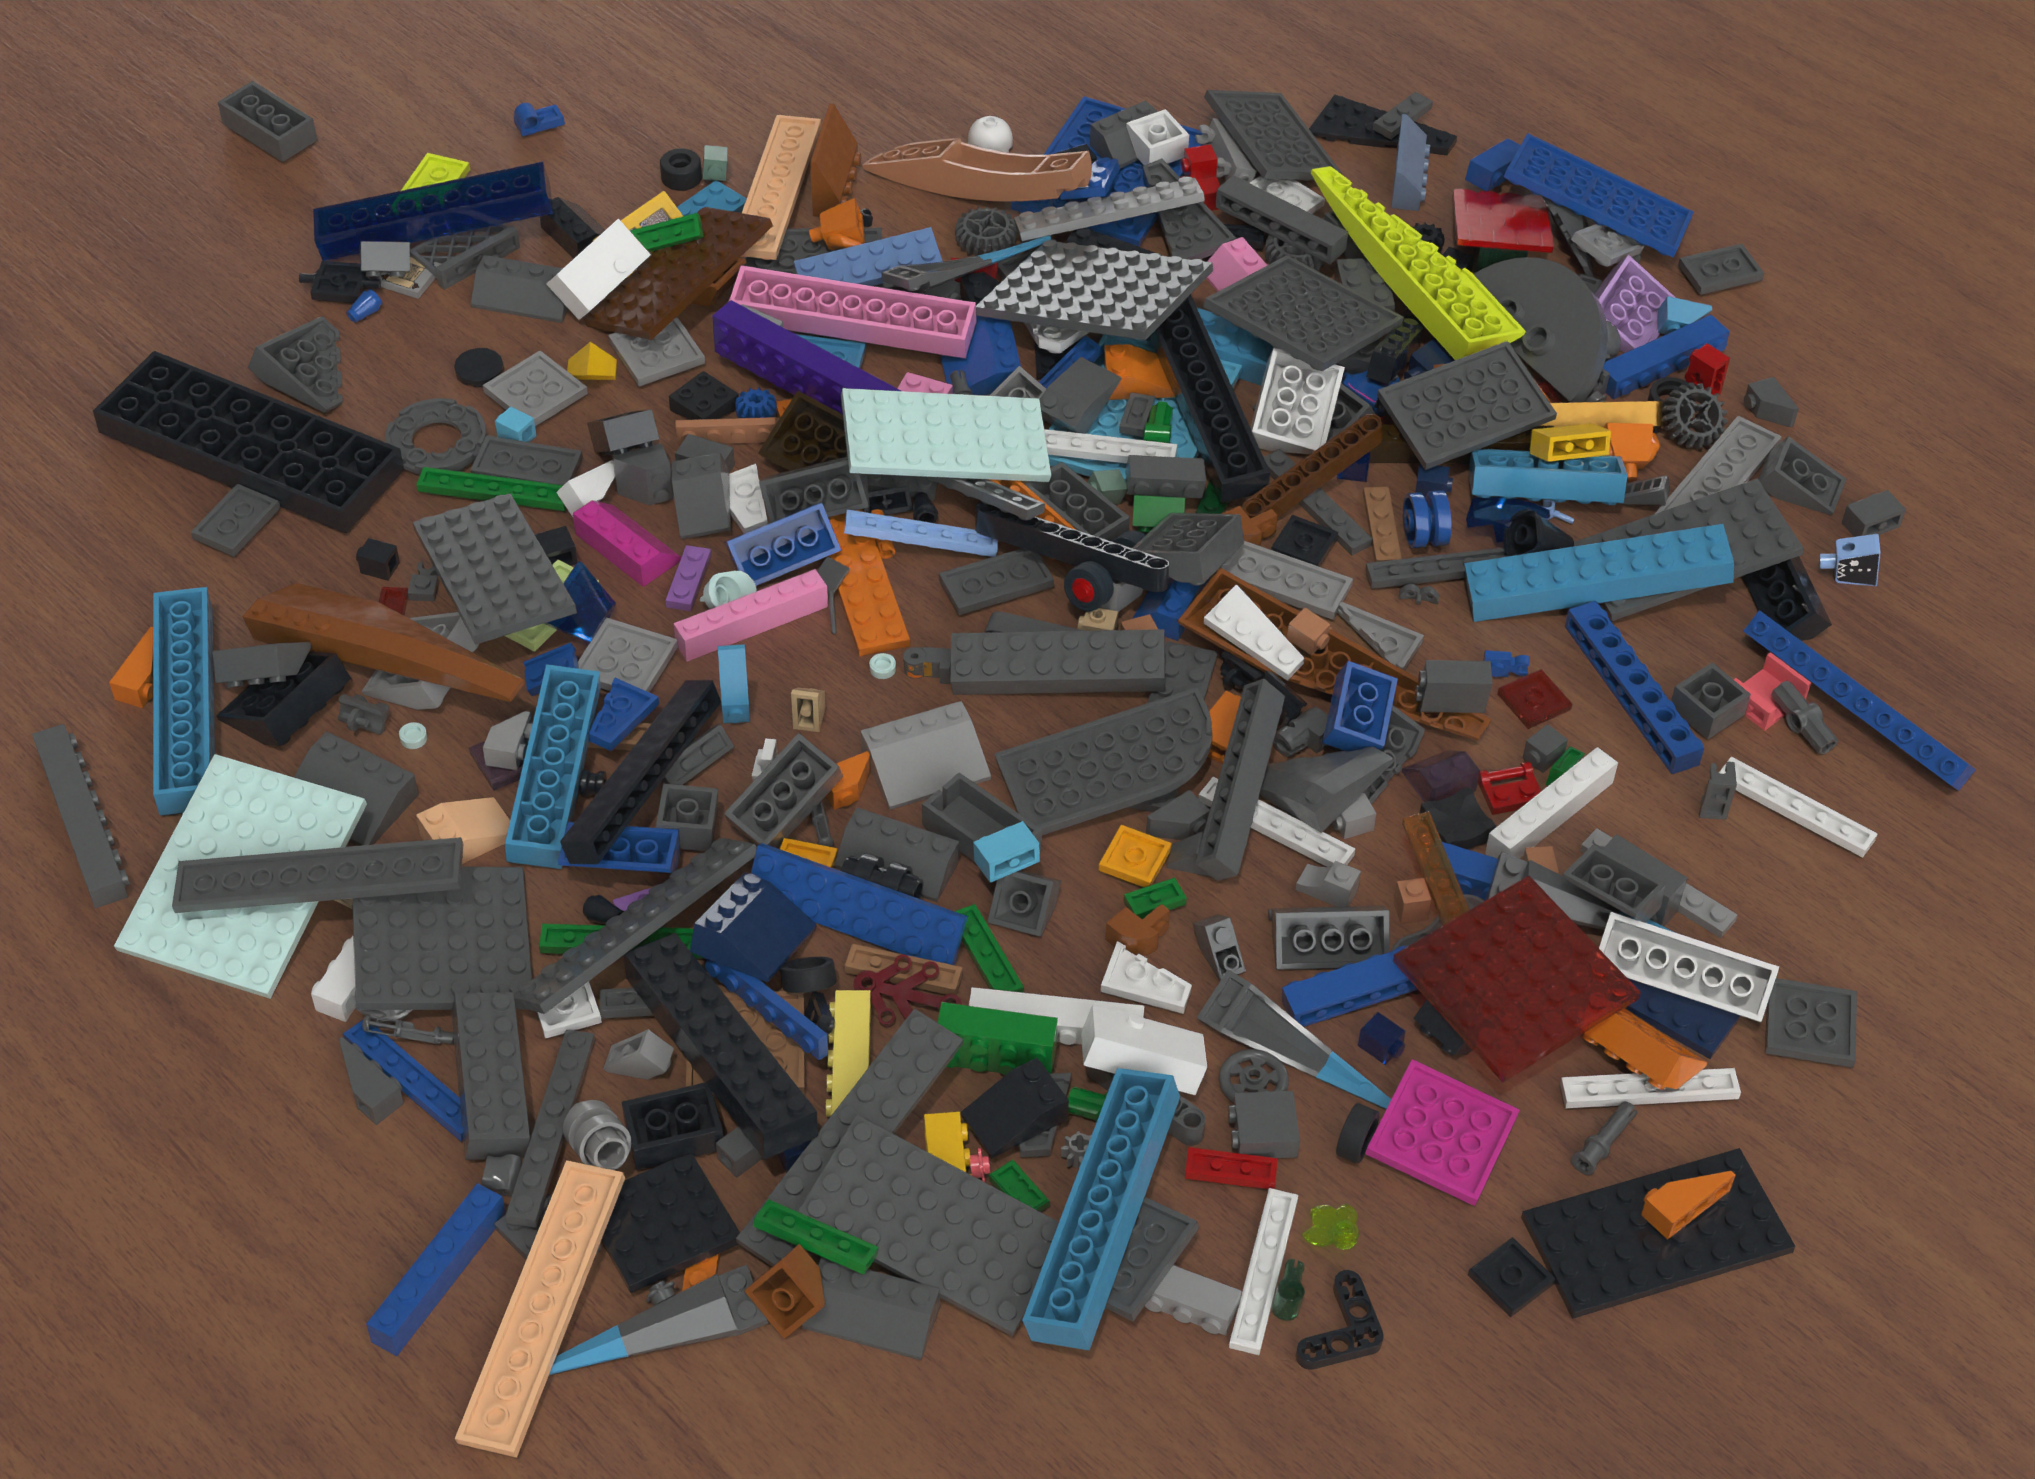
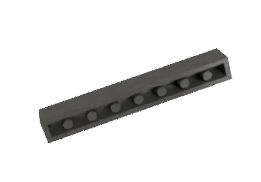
[1195,679,1285,881]
[32,724,130,909]

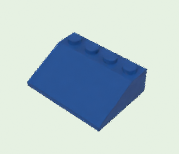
[940,315,1021,396]

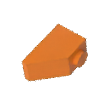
[825,751,871,810]

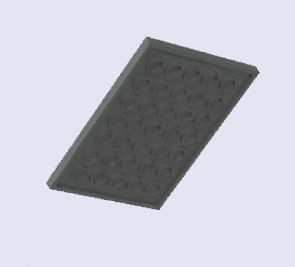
[976,240,1213,340]

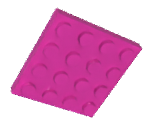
[1365,1059,1520,1206]

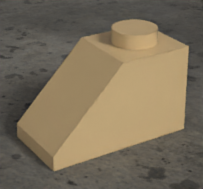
[791,687,825,732]

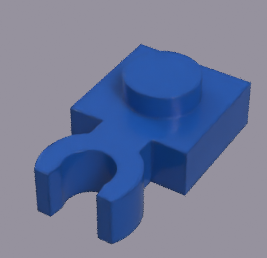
[1483,650,1529,677]

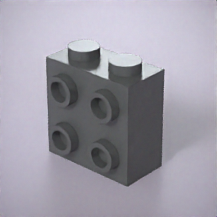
[1228,1091,1300,1158]

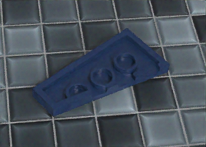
[1609,977,1740,1059]

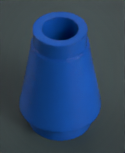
[346,289,382,323]

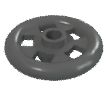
[1219,1049,1289,1102]

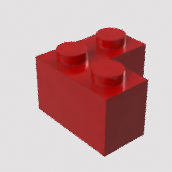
[1180,144,1220,211]

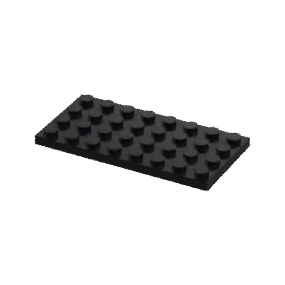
[1521,1148,1796,1319]

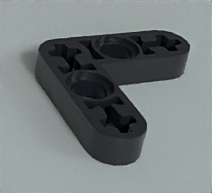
[1296,1270,1384,1370]

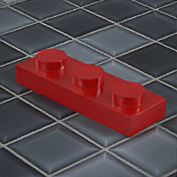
[1185,1147,1278,1189]

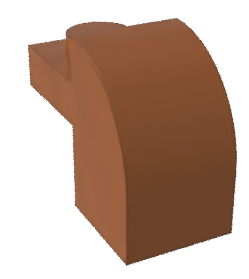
[1222,505,1277,546]
[1105,904,1170,956]

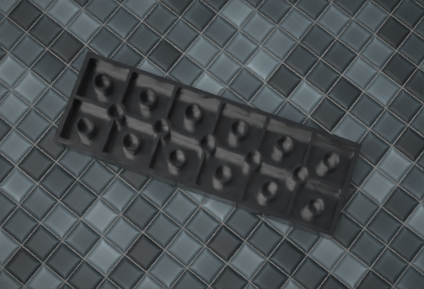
[93,351,404,533]

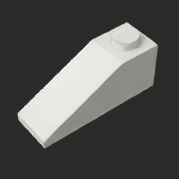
[556,460,615,517]

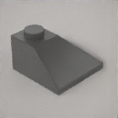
[987,871,1062,937]

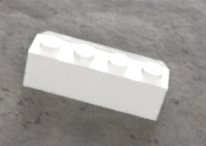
[1250,347,1345,454]

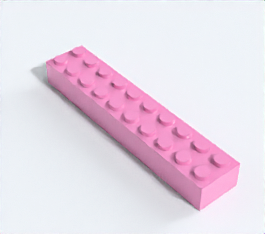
[729,266,977,358]

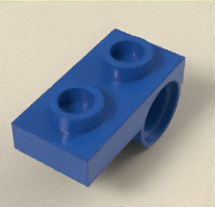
[514,103,565,136]

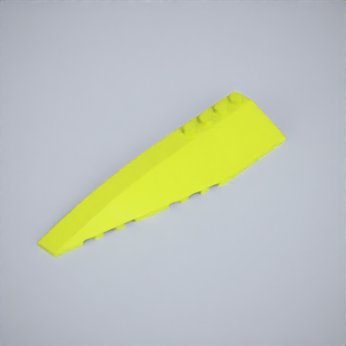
[1311,166,1526,360]

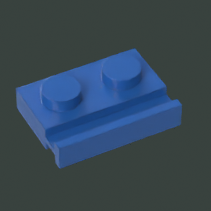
[523,642,579,696]

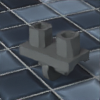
[338,694,389,735]

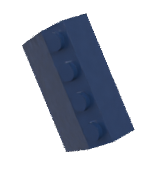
[690,872,816,982]

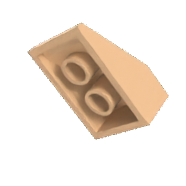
[416,797,510,864]

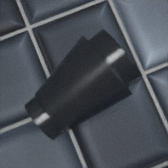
[913,492,938,523]
[583,895,624,924]

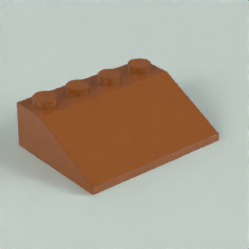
[811,103,861,217]

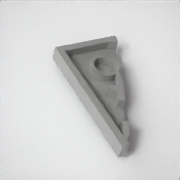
[1337,602,1424,671]

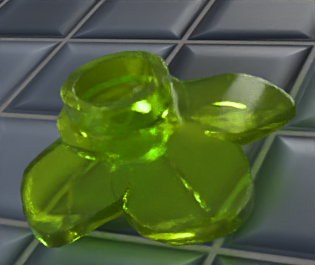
[1302,1204,1359,1249]

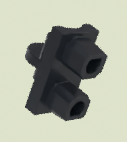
[1220,650,1265,690]

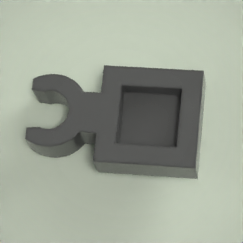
[408,561,439,602]

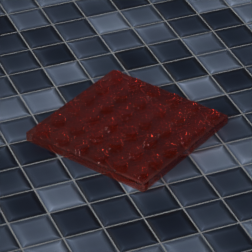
[1393,876,1641,1083]

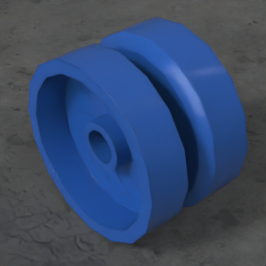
[1403,490,1452,548]

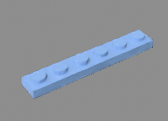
[844,510,998,557]

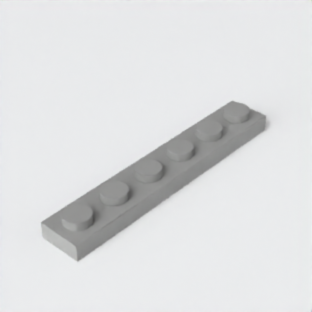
[1580,828,1738,938]

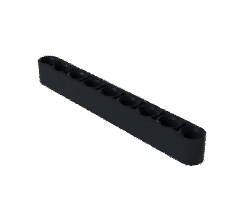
[975,502,1169,592]

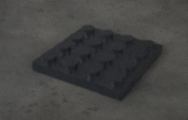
[601,1154,740,1293]

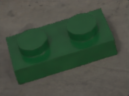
[1196,479,1230,514]

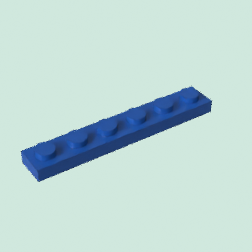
[705,958,828,1060]
[343,1020,463,1141]

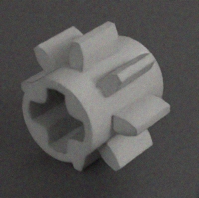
[1061,1131,1092,1168]

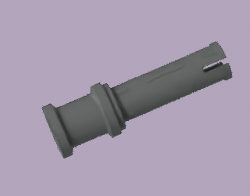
[1571,1101,1637,1175]

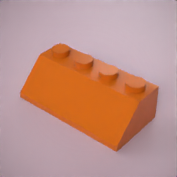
[1575,997,1708,1090]

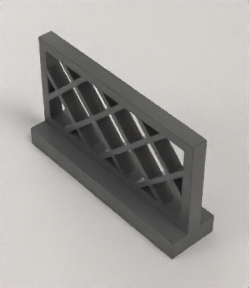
[410,209,520,290]

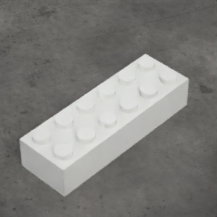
[1593,912,1779,1023]

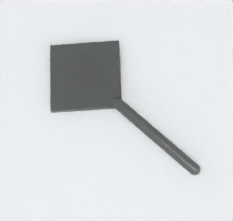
[817,556,850,634]

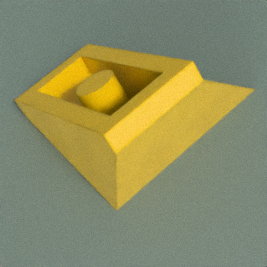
[567,342,617,380]

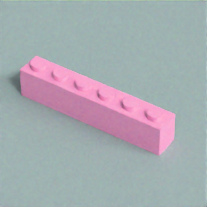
[674,569,828,662]

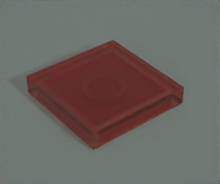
[1497,669,1572,729]

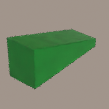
[1545,746,1585,786]

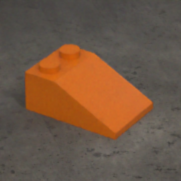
[1104,344,1175,400]

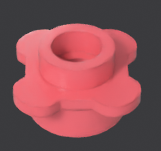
[970,1148,991,1183]

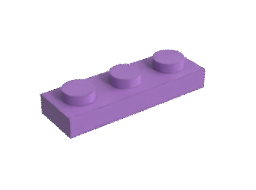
[665,545,711,611]

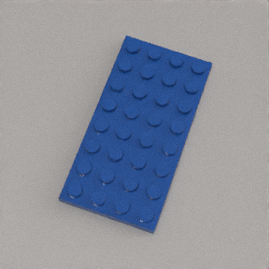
[1504,133,1694,257]

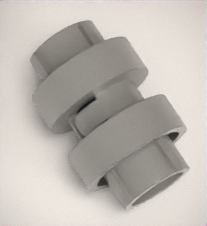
[563,1100,631,1170]

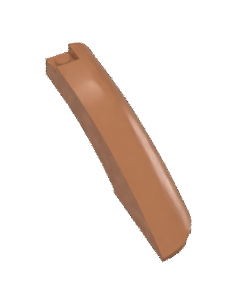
[862,138,1092,201]

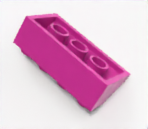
[573,500,681,587]

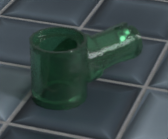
[1272,1259,1305,1321]

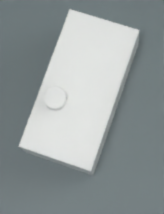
[547,219,651,320]
[1081,1004,1207,1095]

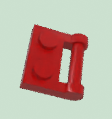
[1476,762,1541,815]

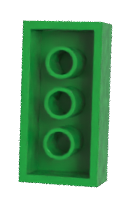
[937,1002,1058,1075]

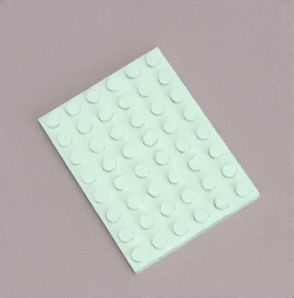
[114,754,367,999]

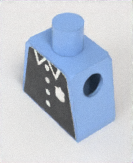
[1819,534,1880,586]

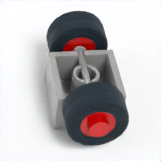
[1064,530,1146,612]

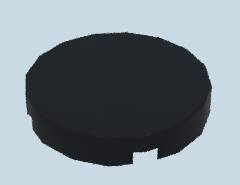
[454,348,504,387]

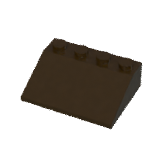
[758,391,848,471]

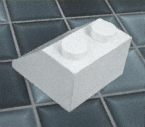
[1126,109,1189,165]

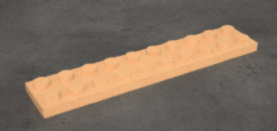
[741,115,821,260]
[455,1160,625,1458]

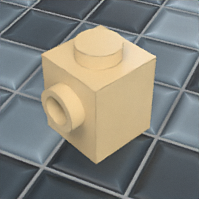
[1078,608,1118,631]

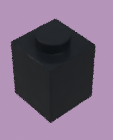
[356,538,400,581]

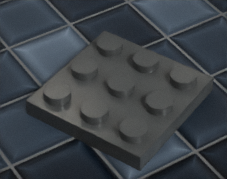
[1765,978,1857,1068]

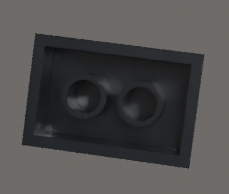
[621,1082,723,1170]

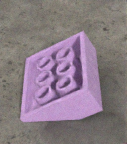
[1595,255,1676,353]

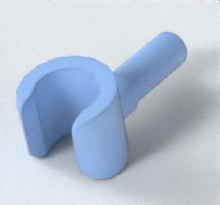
[1540,499,1575,524]

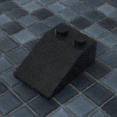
[961,1057,1069,1159]

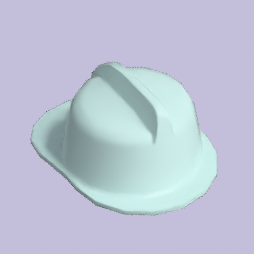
[700,571,757,609]

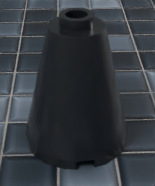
[1503,509,1574,556]

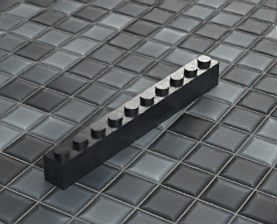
[560,680,721,864]

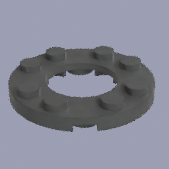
[385,398,487,474]

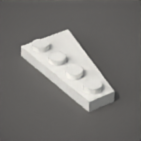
[1204,584,1304,681]

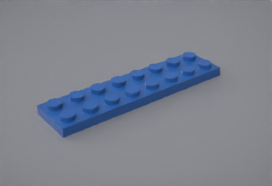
[751,843,968,965]

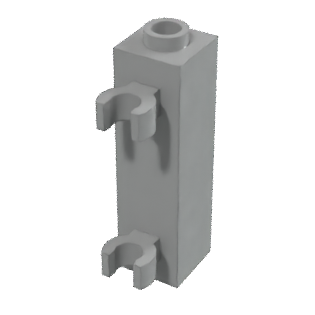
[1195,118,1257,183]

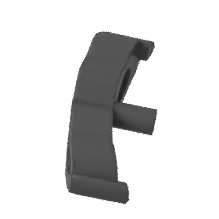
[1399,584,1439,604]

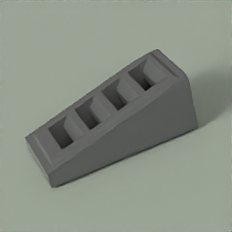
[1616,476,1670,505]

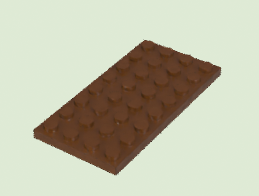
[583,207,773,340]

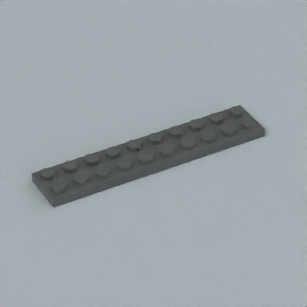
[172,837,464,913]
[514,838,757,1014]
[736,1008,963,1266]

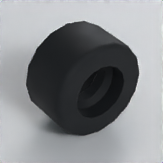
[660,148,702,191]

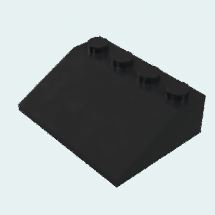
[216,651,352,746]

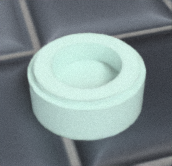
[869,653,896,679]
[399,722,427,749]

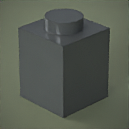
[1523,724,1568,773]
[716,1126,763,1178]

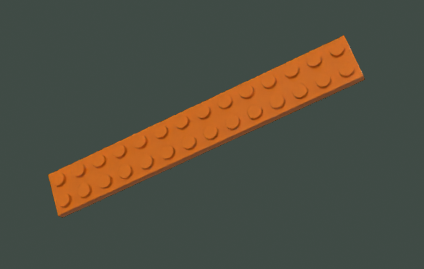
[776,399,910,657]

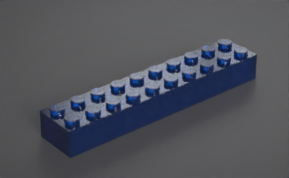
[313,161,553,261]

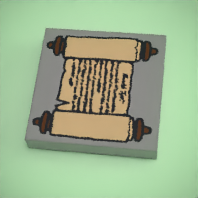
[377,256,440,299]

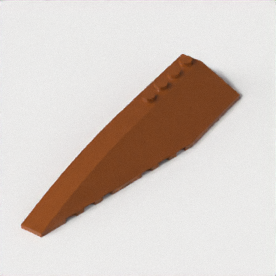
[1178,567,1492,741]
[242,583,525,702]

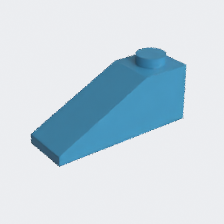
[718,644,750,723]

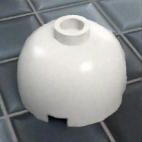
[968,116,1013,153]

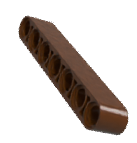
[1242,414,1383,518]

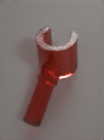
[1538,381,1564,403]

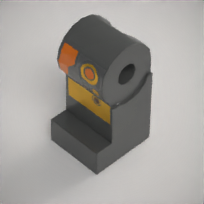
[903,647,951,684]

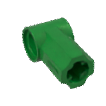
[1144,401,1173,443]
[1068,1086,1108,1123]

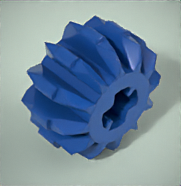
[735,387,777,418]

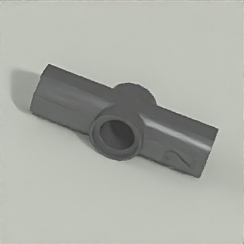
[1771,680,1839,755]

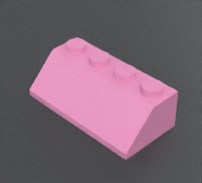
[1206,237,1267,292]

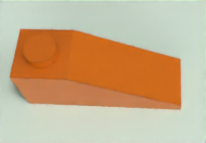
[109,627,153,708]
[1641,1171,1736,1240]

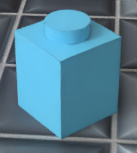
[495,406,536,442]

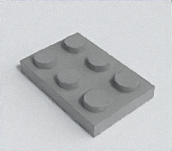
[1571,224,1644,267]

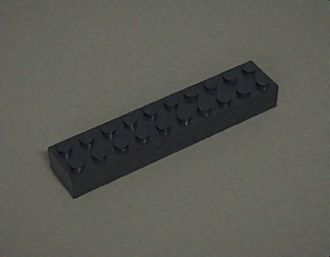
[1149,294,1270,503]
[624,933,818,1160]

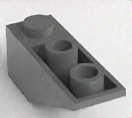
[339,1037,404,1125]

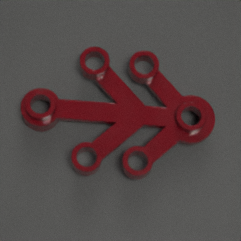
[853,954,962,1027]

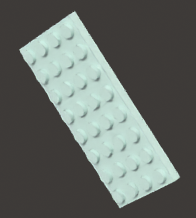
[841,388,1051,482]

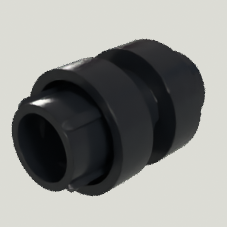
[840,853,924,899]

